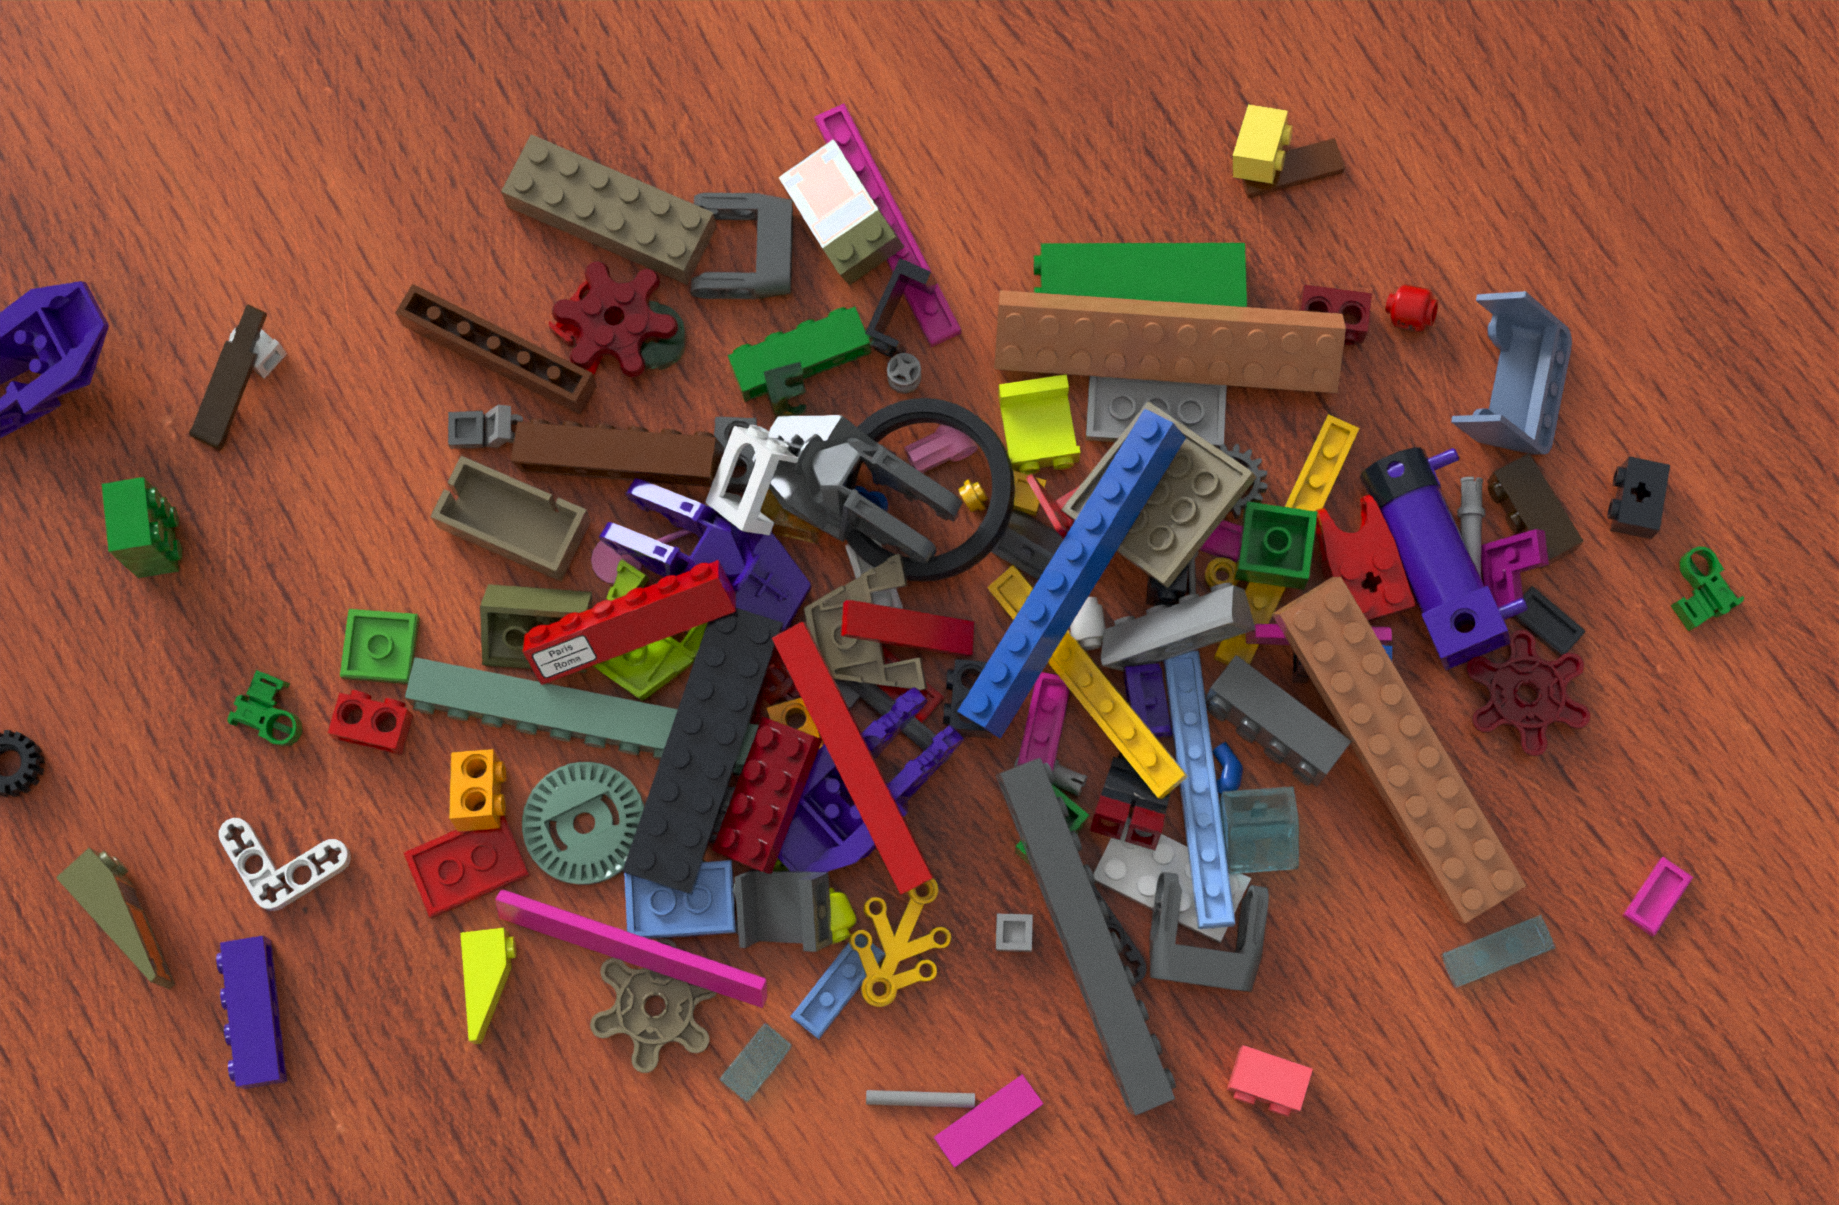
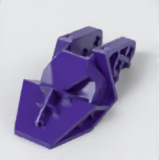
[0,281,109,438]
[599,478,812,631]
[778,687,964,872]

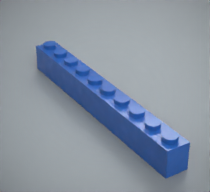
[957,409,1186,739]

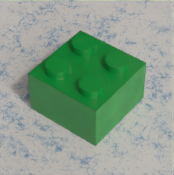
[1234,501,1317,590]

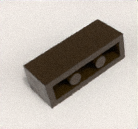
[1487,453,1584,569]

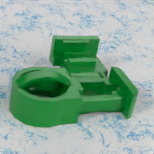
[1670,546,1744,631]
[227,670,303,747]

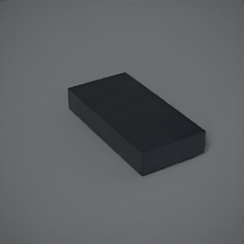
[1512,586,1586,657]

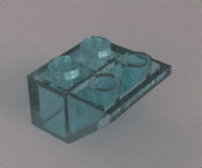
[1219,786,1299,874]

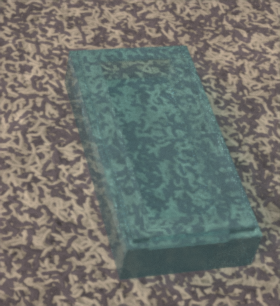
[719,1023,793,1103]

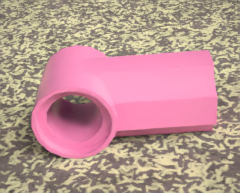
[904,424,978,473]

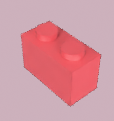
[1227,1045,1313,1117]

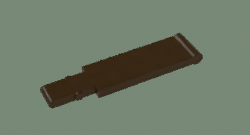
[189,304,267,450]

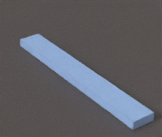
[1163,651,1235,929]

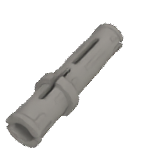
[1457,477,1485,580]

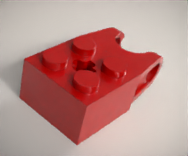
[1315,495,1416,623]

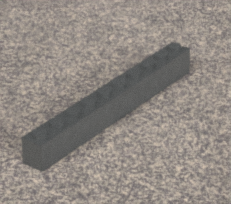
[995,758,1176,1116]

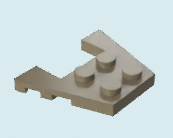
[804,554,927,690]

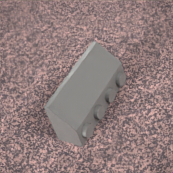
[1101,583,1256,672]

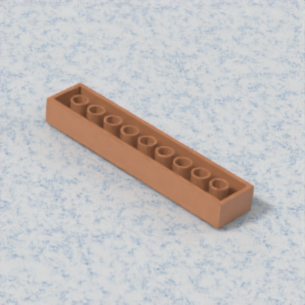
[994,290,1346,393]
[1272,577,1526,924]

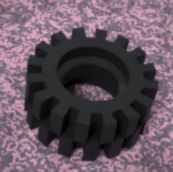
[0,730,45,797]

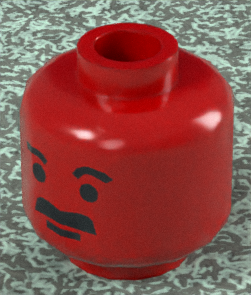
[1385,284,1439,332]

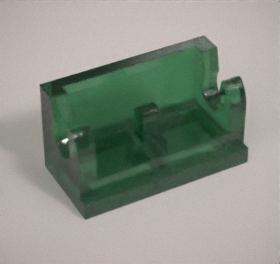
[764,362,807,420]

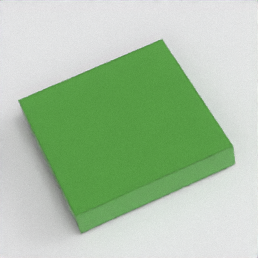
[340,609,420,684]

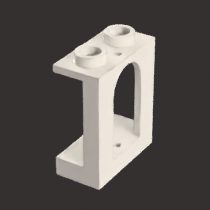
[705,425,799,535]

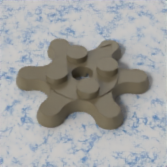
[590,938,717,1073]

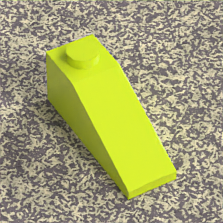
[460,928,517,1044]

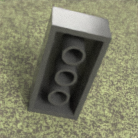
[1205,655,1352,787]

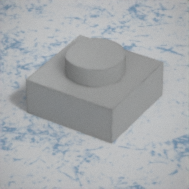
[996,914,1033,952]

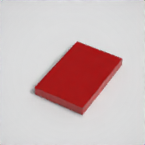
[403,815,530,919]

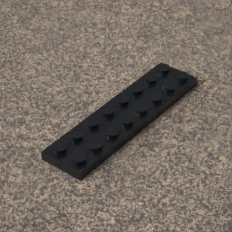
[622,608,783,895]

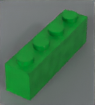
[728,307,871,402]

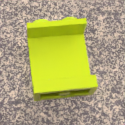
[998,374,1081,475]

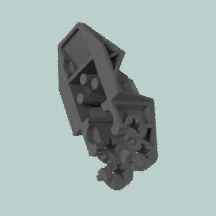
[751,415,963,564]

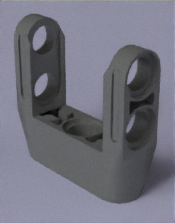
[691,193,793,299]
[1149,871,1269,992]

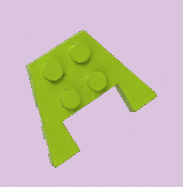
[593,559,708,701]

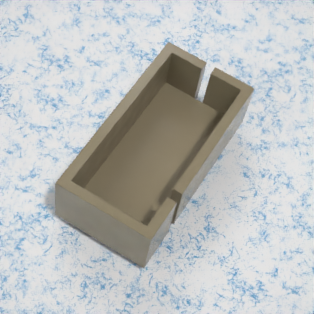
[430,456,591,582]

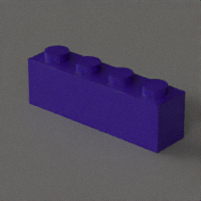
[216,936,287,1089]

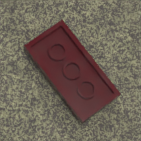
[712,716,822,874]

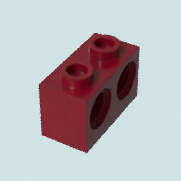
[1298,285,1372,345]

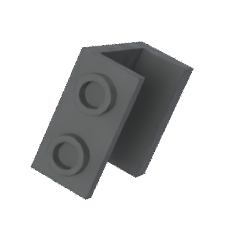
[733,869,833,952]

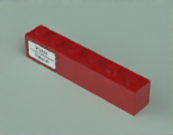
[523,560,736,685]

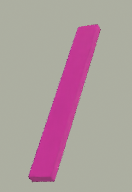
[814,103,961,347]
[495,890,767,1008]

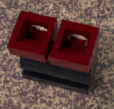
[1089,752,1171,851]

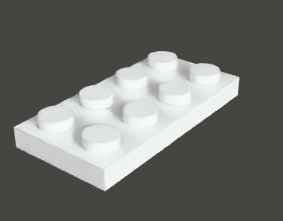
[1093,817,1251,944]

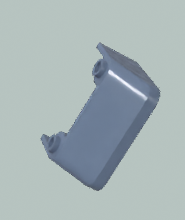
[1451,291,1572,455]

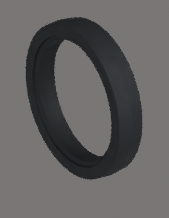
[844,398,1015,582]

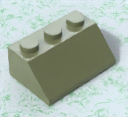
[480,584,592,673]

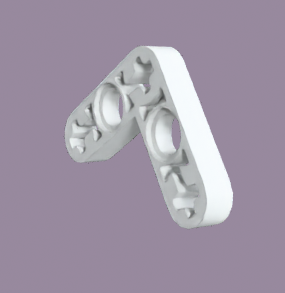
[219,818,351,911]

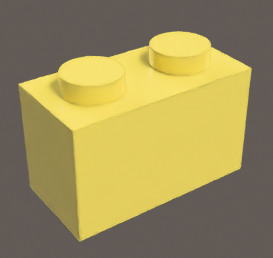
[1233,105,1293,184]

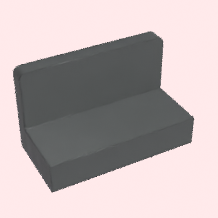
[991,509,1063,580]

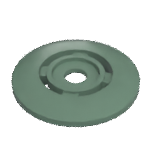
[522,762,644,885]

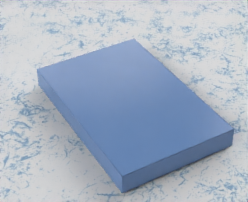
[624,860,736,939]

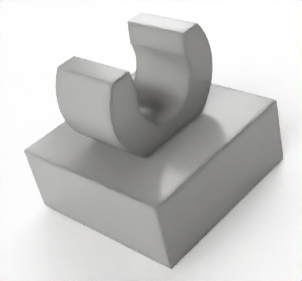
[485,404,523,448]

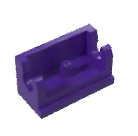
[1123,664,1173,739]

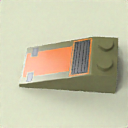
[778,139,905,285]
[56,848,175,990]

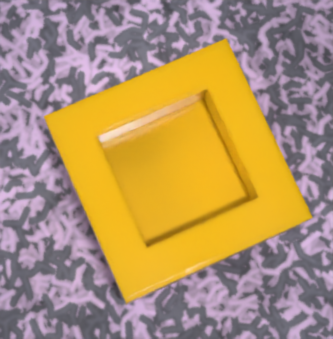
[1013,471,1047,516]

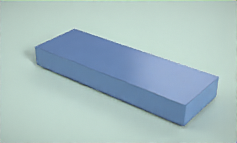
[790,934,885,1040]

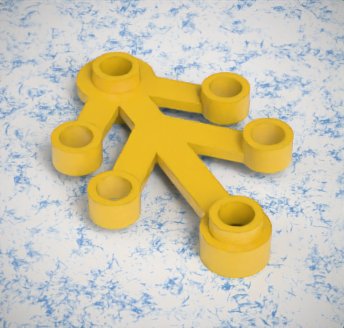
[849,879,951,1007]

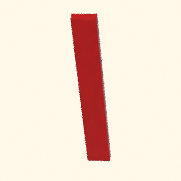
[772,621,934,895]

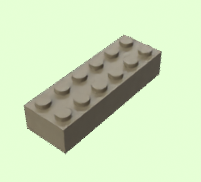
[501,134,716,285]

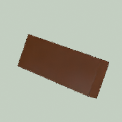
[1242,138,1345,198]

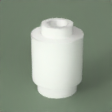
[1070,597,1106,650]

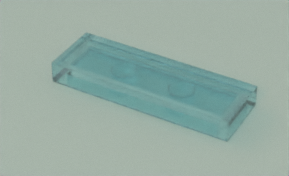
[1441,915,1556,988]

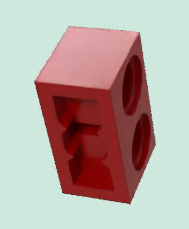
[327,690,413,756]

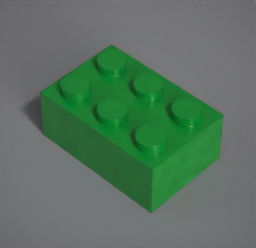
[102,477,183,578]

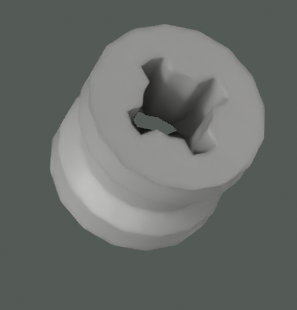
[887,353,921,394]

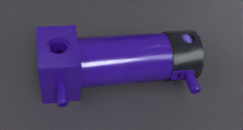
[1360,447,1528,671]

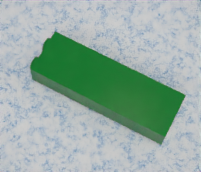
[1033,243,1247,307]

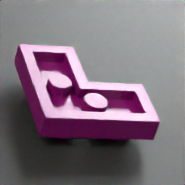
[1481,529,1549,607]

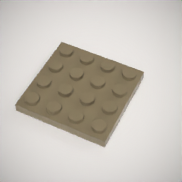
[1061,401,1257,588]

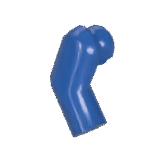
[1212,742,1243,796]

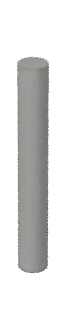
[866,1090,975,1108]

